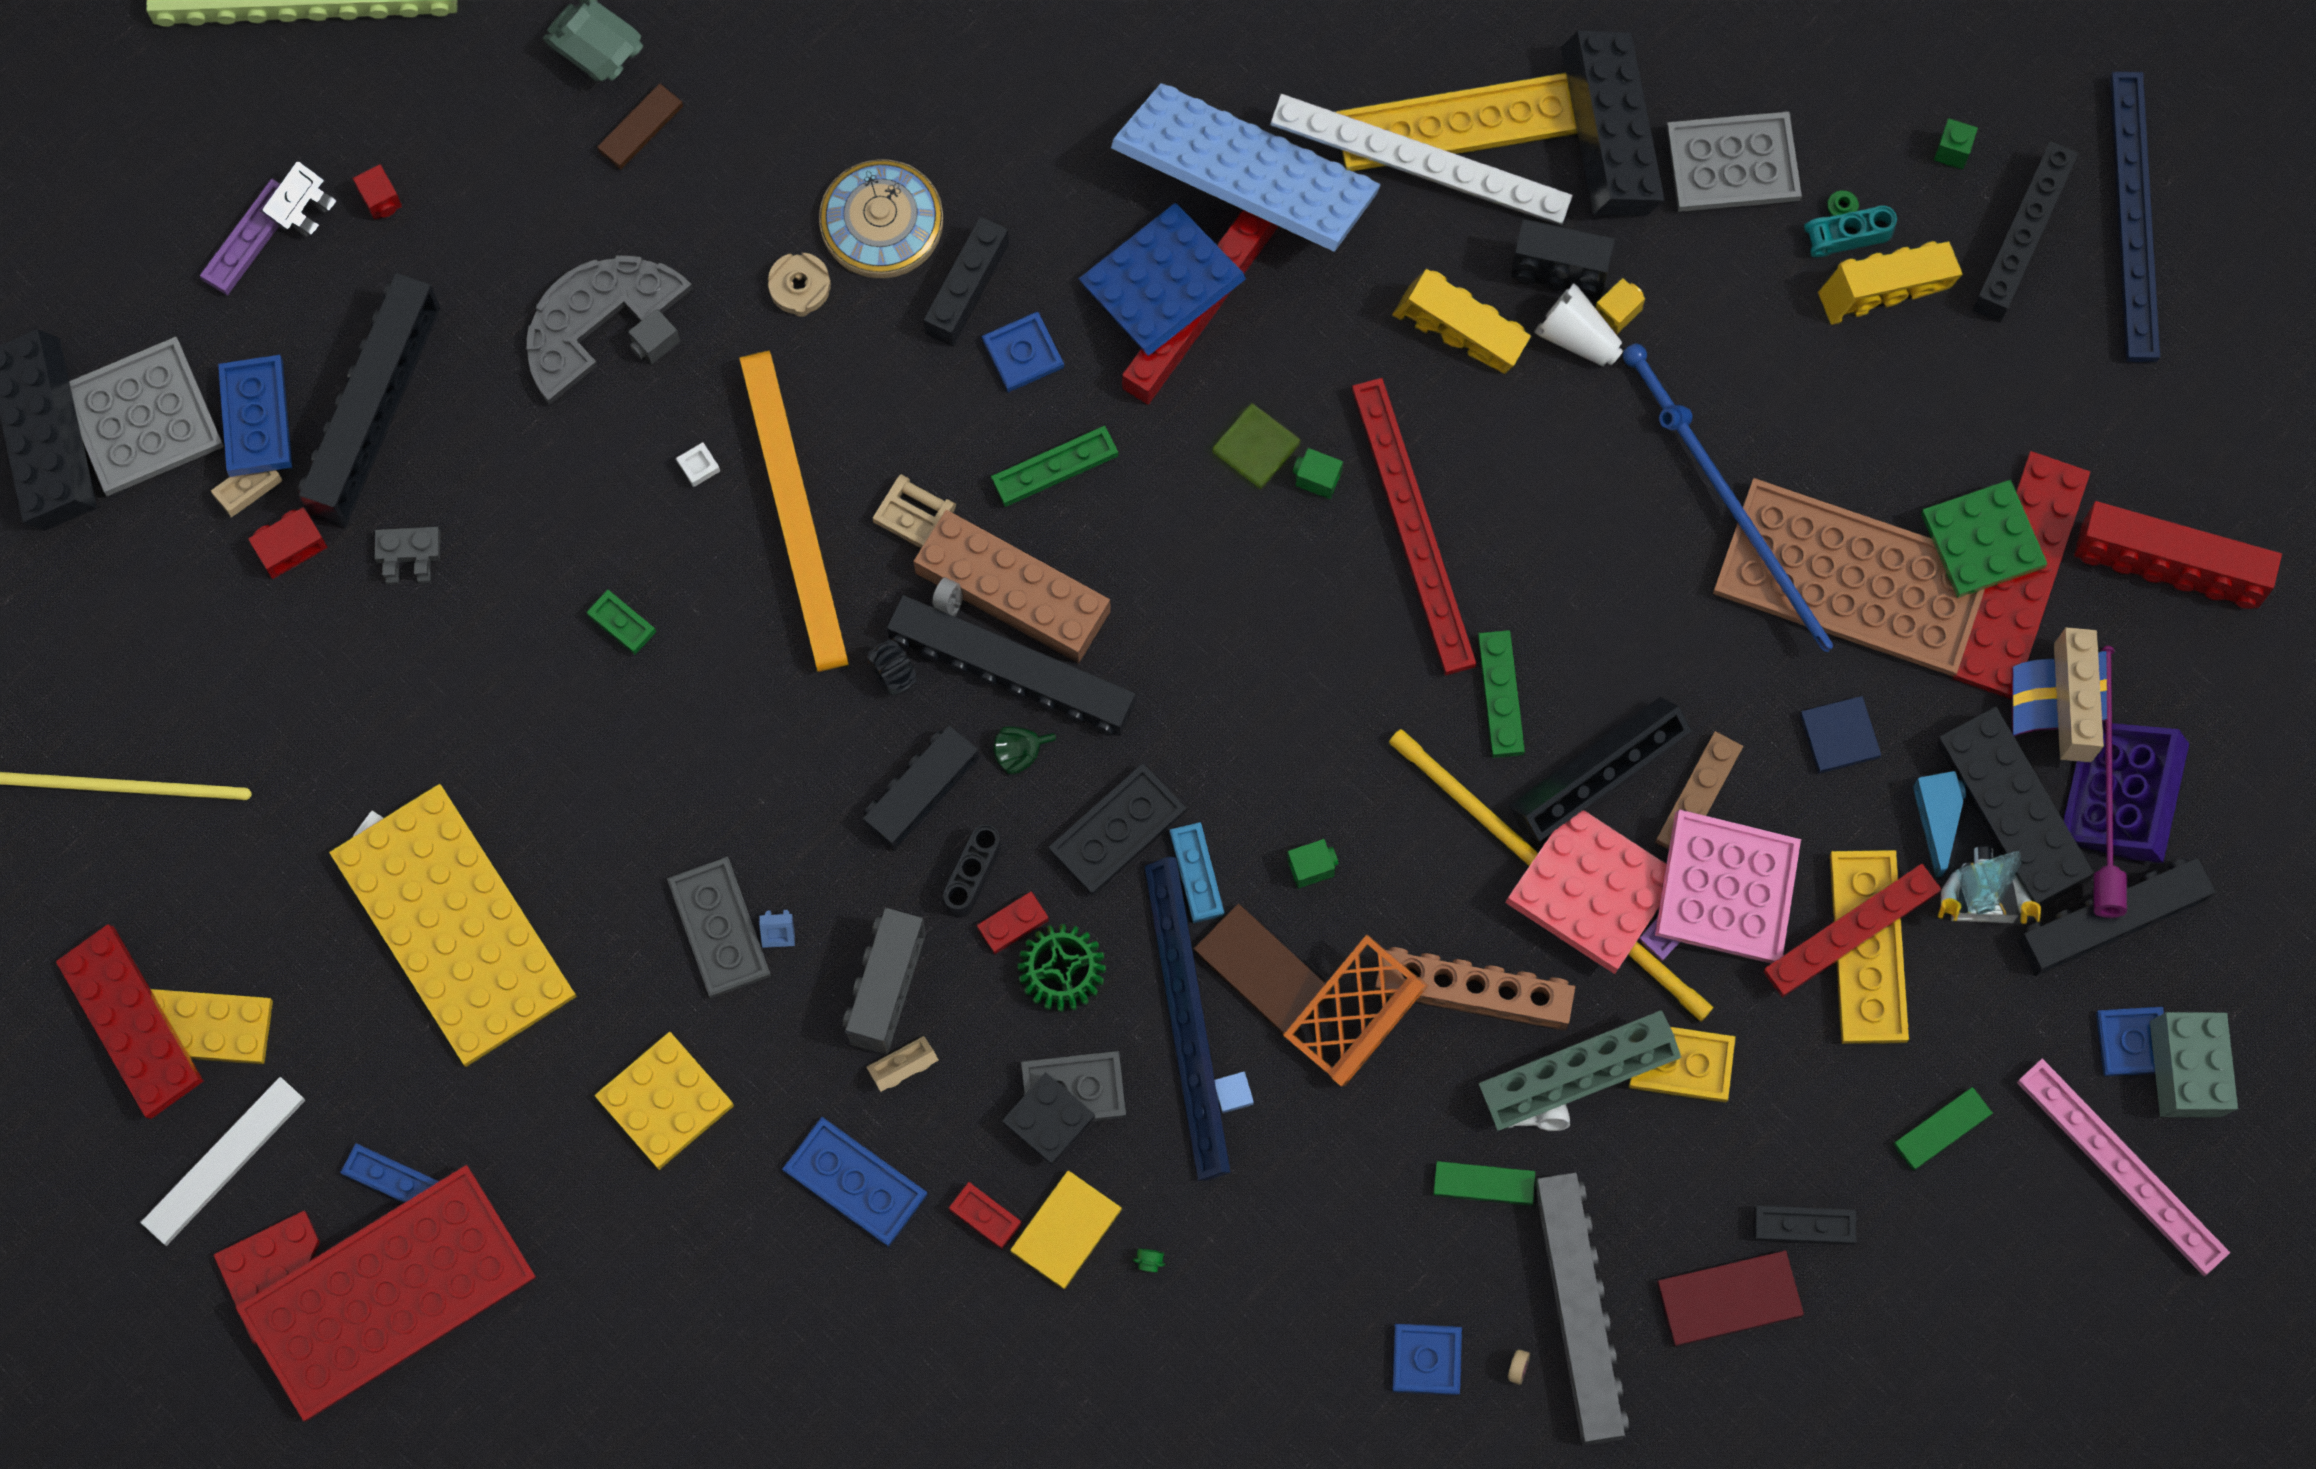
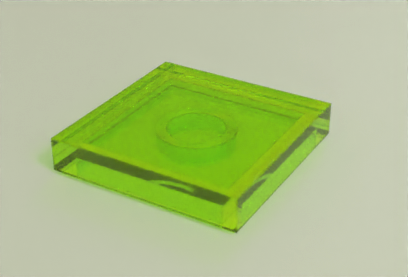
[1212,403,1301,489]

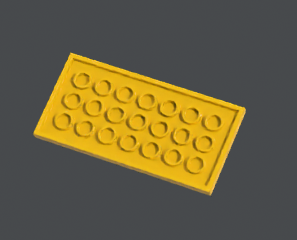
[329,784,577,1067]

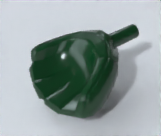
[993,726,1056,775]

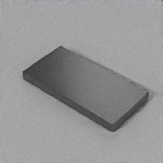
[667,857,771,999]

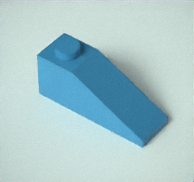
[1913,771,1966,878]

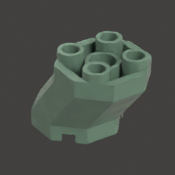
[543,0,643,81]

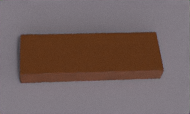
[597,84,683,170]

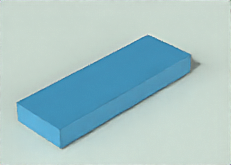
[1170,822,1224,923]

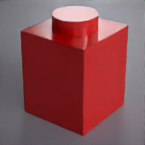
[353,164,402,220]

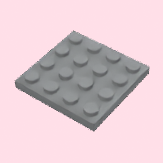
[69,337,224,496]

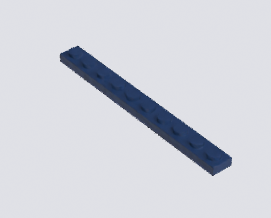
[2110,72,2160,362]
[1145,857,1230,1181]

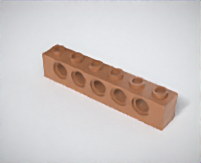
[1375,947,1575,1031]

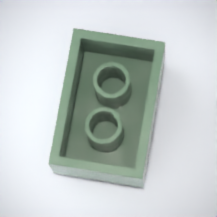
[2150,1012,2238,1117]

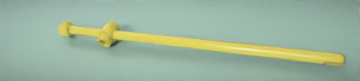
[0,772,252,800]

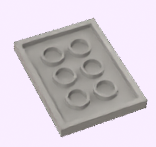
[1666,112,1802,212]

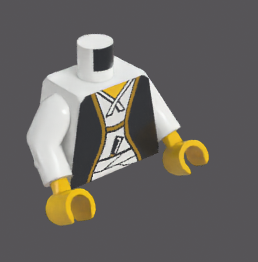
[1938,847,2041,924]

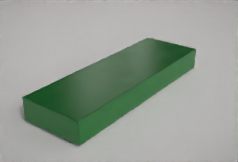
[1893,1087,1993,1171]
[1433,1161,1535,1206]

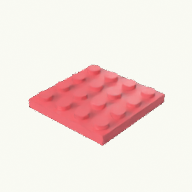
[1505,810,1667,974]

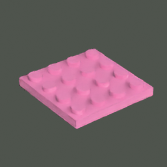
[1655,809,1801,964]

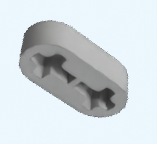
[932,577,963,617]

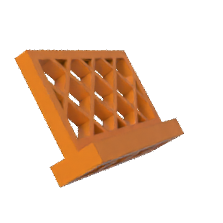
[1283,935,1429,1087]

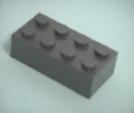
[843,907,926,1055]

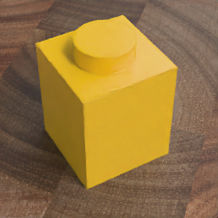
[1595,278,1645,335]

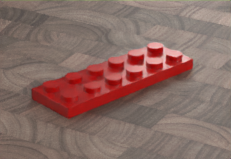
[56,924,203,1119]

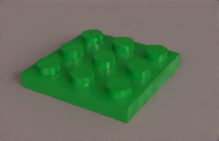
[1921,479,2048,598]

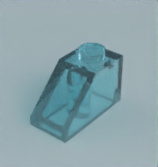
[1956,850,2022,915]

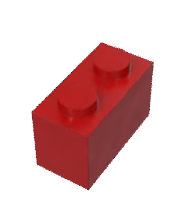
[248,507,328,579]

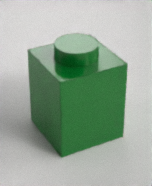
[1934,118,1978,169]
[1293,448,1343,499]
[1287,839,1339,889]

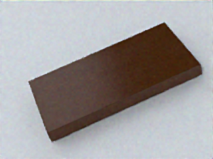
[1194,903,1333,1035]

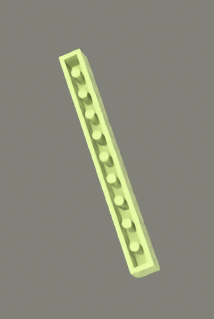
[147,0,457,27]

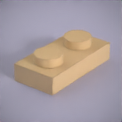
[211,470,282,518]
[867,1036,938,1092]

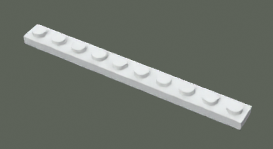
[1271,94,1572,226]

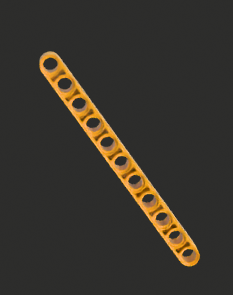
[739,350,849,672]

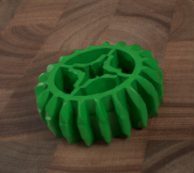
[1018,924,1106,1012]

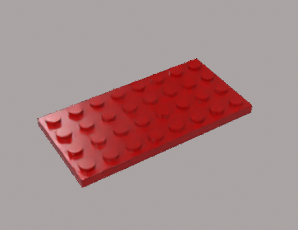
[235,1165,536,1422]

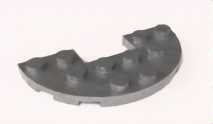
[527,256,693,405]

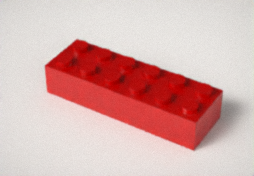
[2074,501,2282,609]

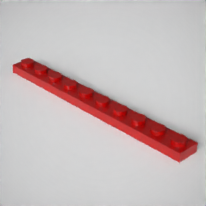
[1352,378,1476,676]

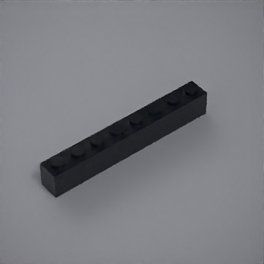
[887,595,1136,736]

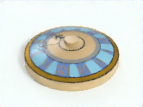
[819,160,943,278]

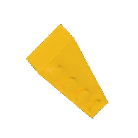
[1818,241,1962,325]
[1392,269,1531,374]

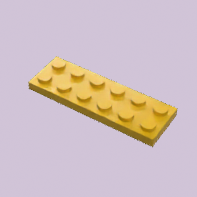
[1830,850,1909,1044]

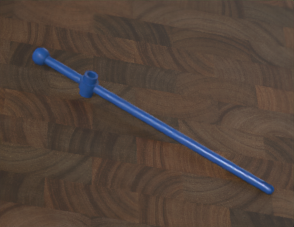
[1623,343,1833,652]

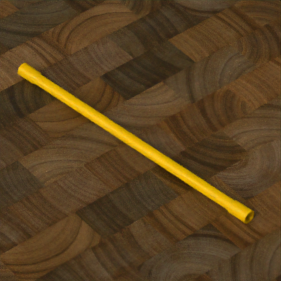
[1389,729,1714,1022]

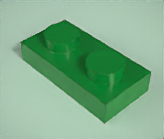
[587,590,656,655]

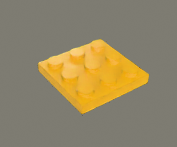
[595,1032,734,1170]

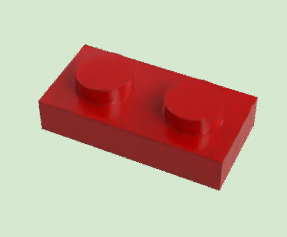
[977,891,1049,955]
[949,1182,1022,1250]

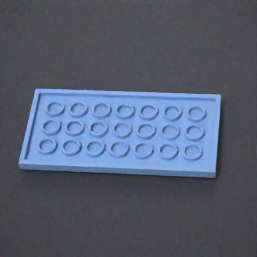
[1111,83,1380,252]

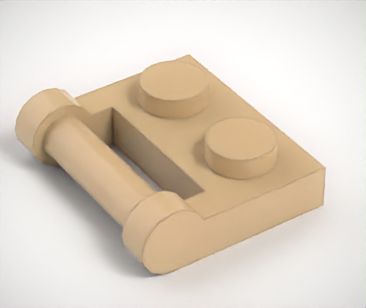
[873,474,956,548]

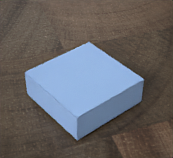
[1215,1071,1254,1114]

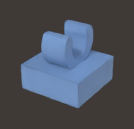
[759,910,795,948]

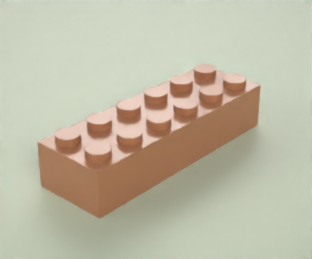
[914,509,1111,663]

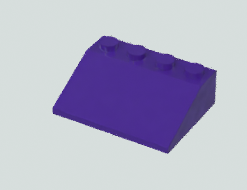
[2064,722,2189,863]

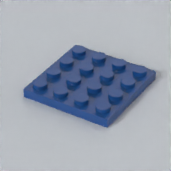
[1079,202,1246,356]

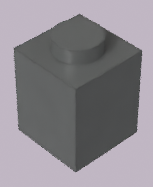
[628,309,680,365]

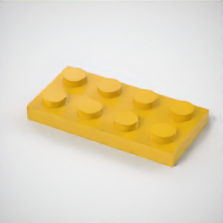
[150,989,273,1064]

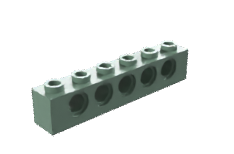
[1478,1010,1681,1131]

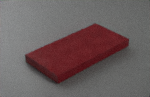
[1657,1251,1804,1347]

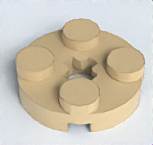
[768,253,831,317]

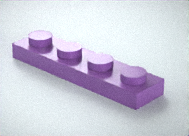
[200,179,280,296]

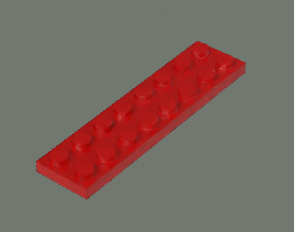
[1953,451,2091,699]

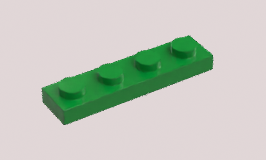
[991,426,1118,507]
[1478,630,1525,758]

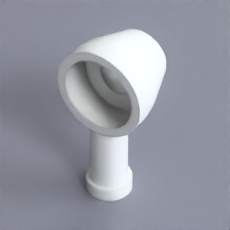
[1508,1104,1570,1131]

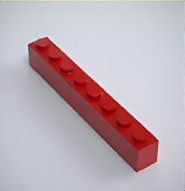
[1122,210,1278,405]

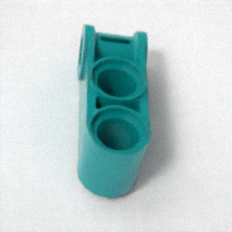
[1804,206,1897,257]

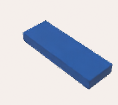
[340,1143,439,1203]

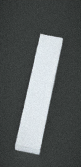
[141,1077,305,1246]

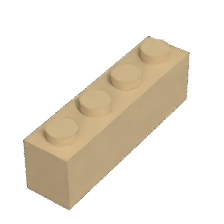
[2054,627,2104,762]

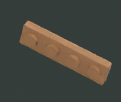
[1655,731,1743,849]

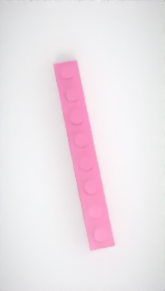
[2017,1059,2230,1276]

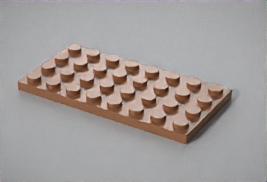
[1713,478,1985,677]

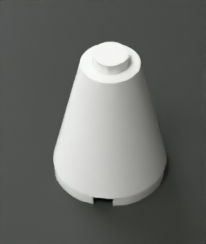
[1534,283,1623,366]

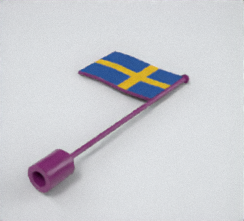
[2012,645,2127,918]

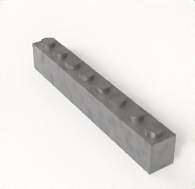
[1535,1173,1629,1446]

